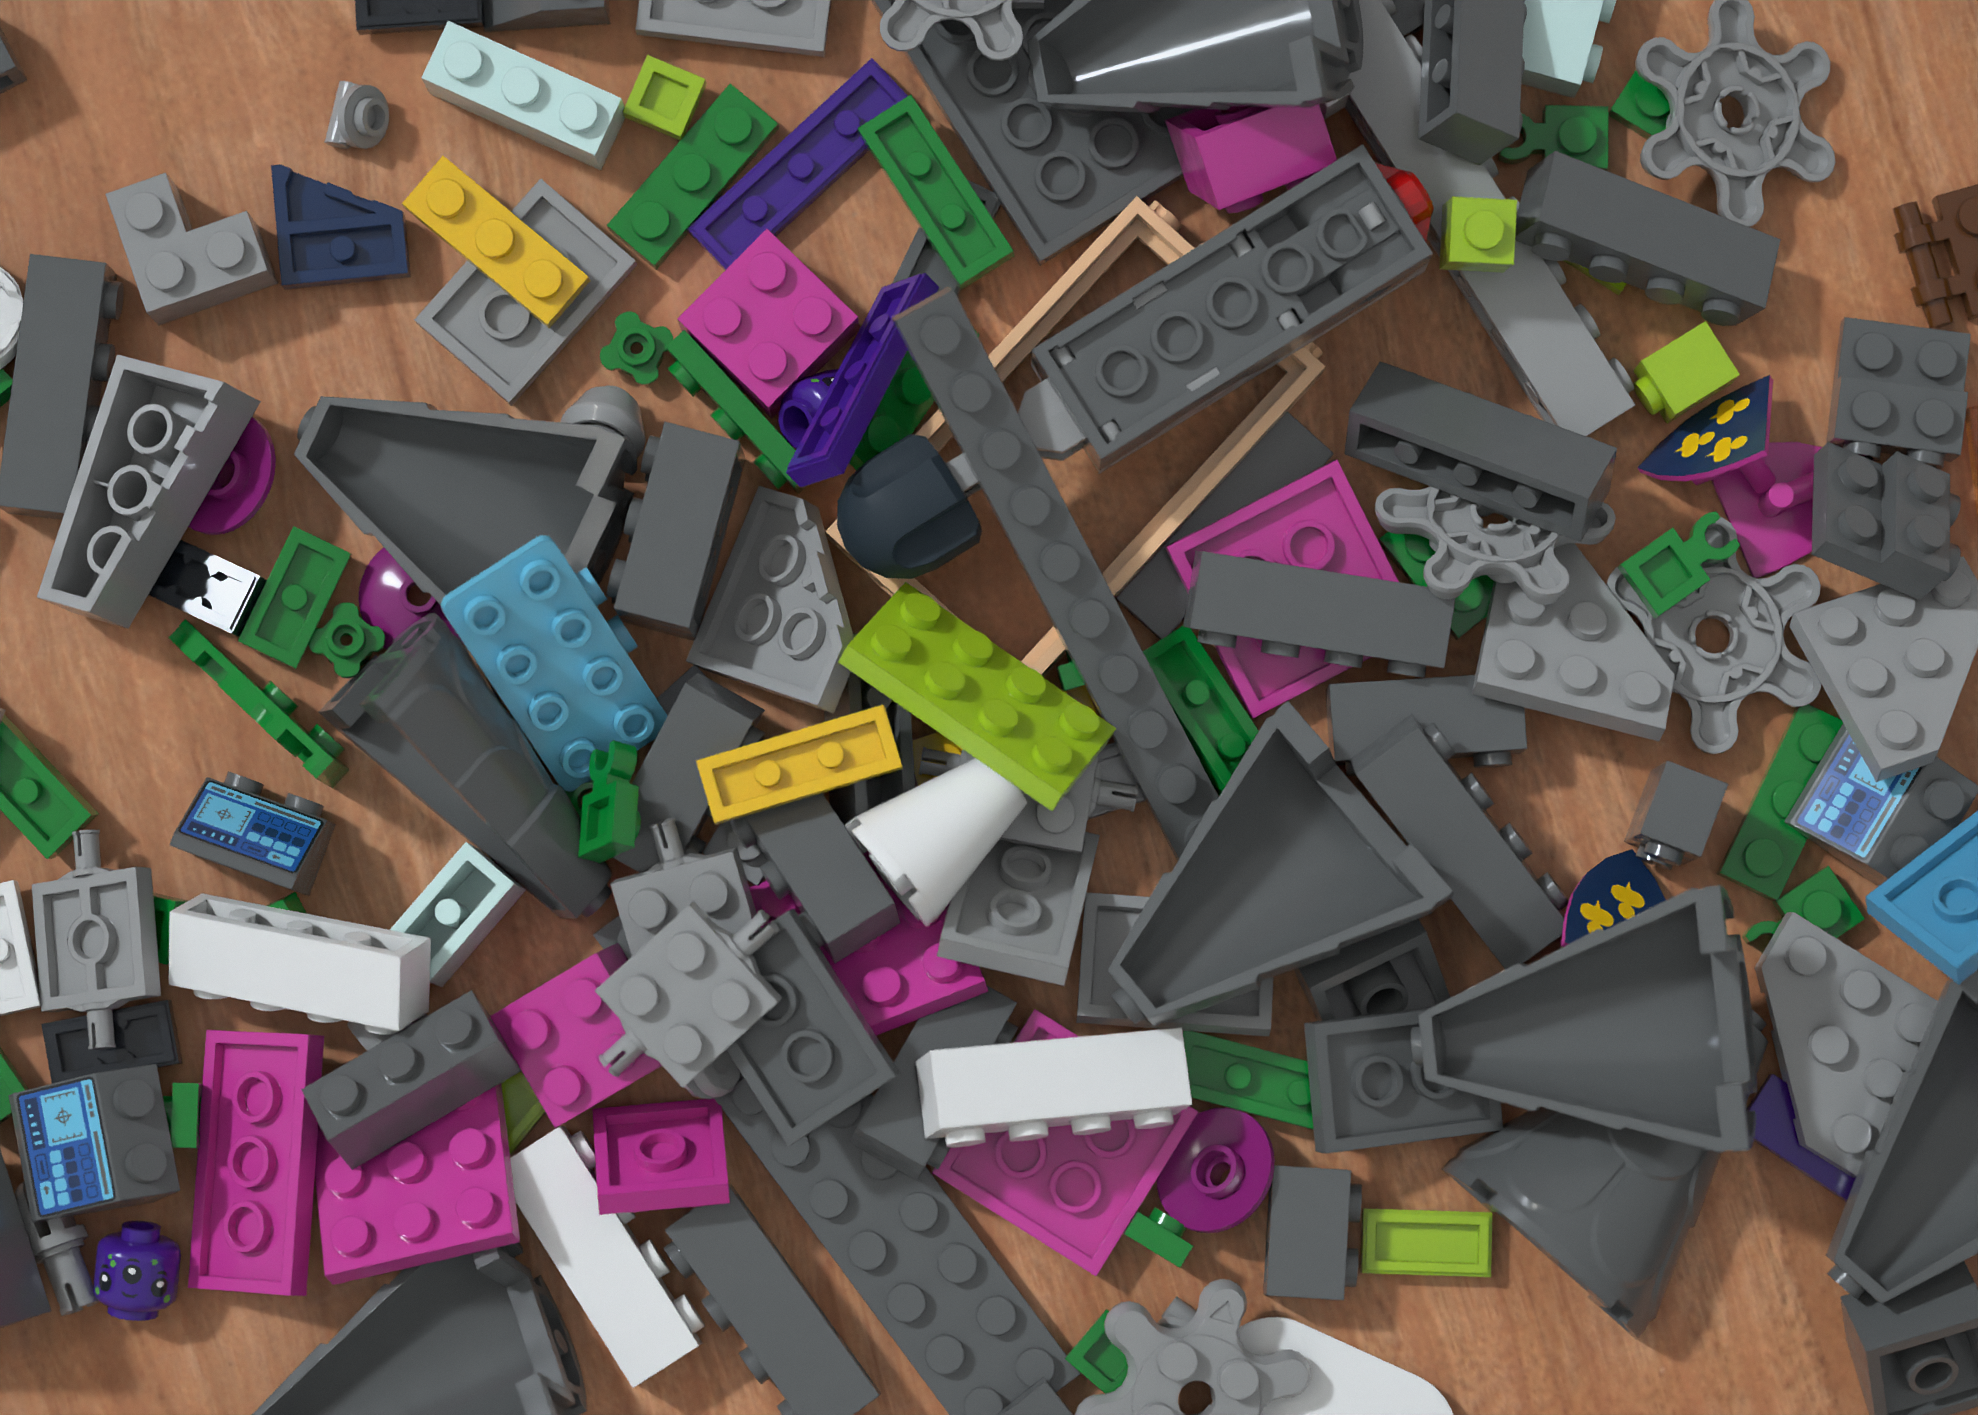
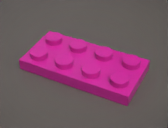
[188,1030,324,1296]

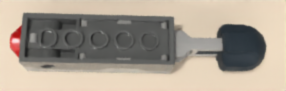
[837,145,1434,579]

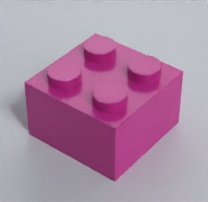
[1165,104,1337,213]
[677,229,860,418]
[490,943,662,1128]

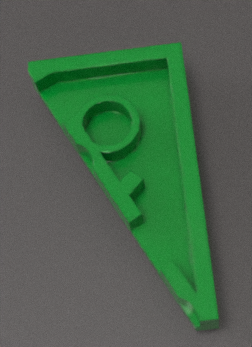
[169,619,350,788]

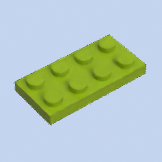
[838,582,1117,811]

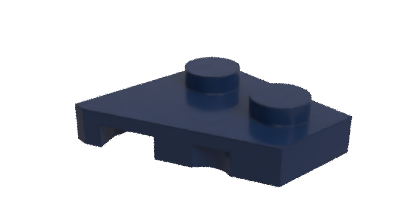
[271,164,411,290]

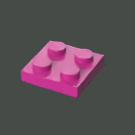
[592,1098,730,1215]

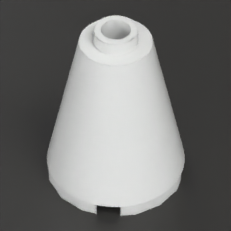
[844,758,1027,927]

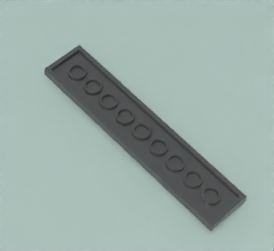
[593,915,1080,1415]

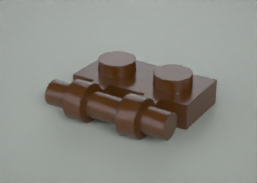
[1893,184,1978,329]

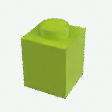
[1439,196,1517,273]
[1633,321,1740,424]

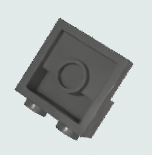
[1826,317,1971,469]
[1812,442,1961,600]

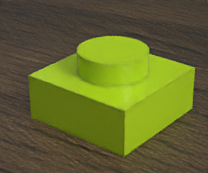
[623,55,707,140]

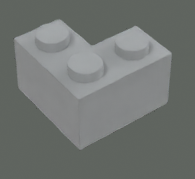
[106,173,278,325]

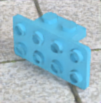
[441,535,668,791]

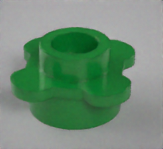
[600,312,674,385]
[308,602,385,678]

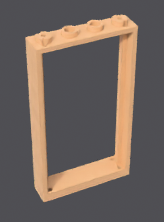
[825,196,1326,678]

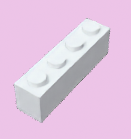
[169,893,431,1035]
[916,1028,1192,1147]
[510,1126,705,1388]

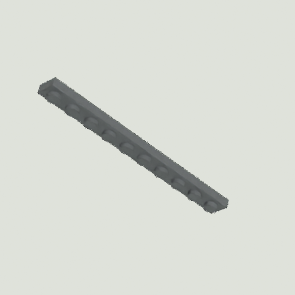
[891,286,1219,861]

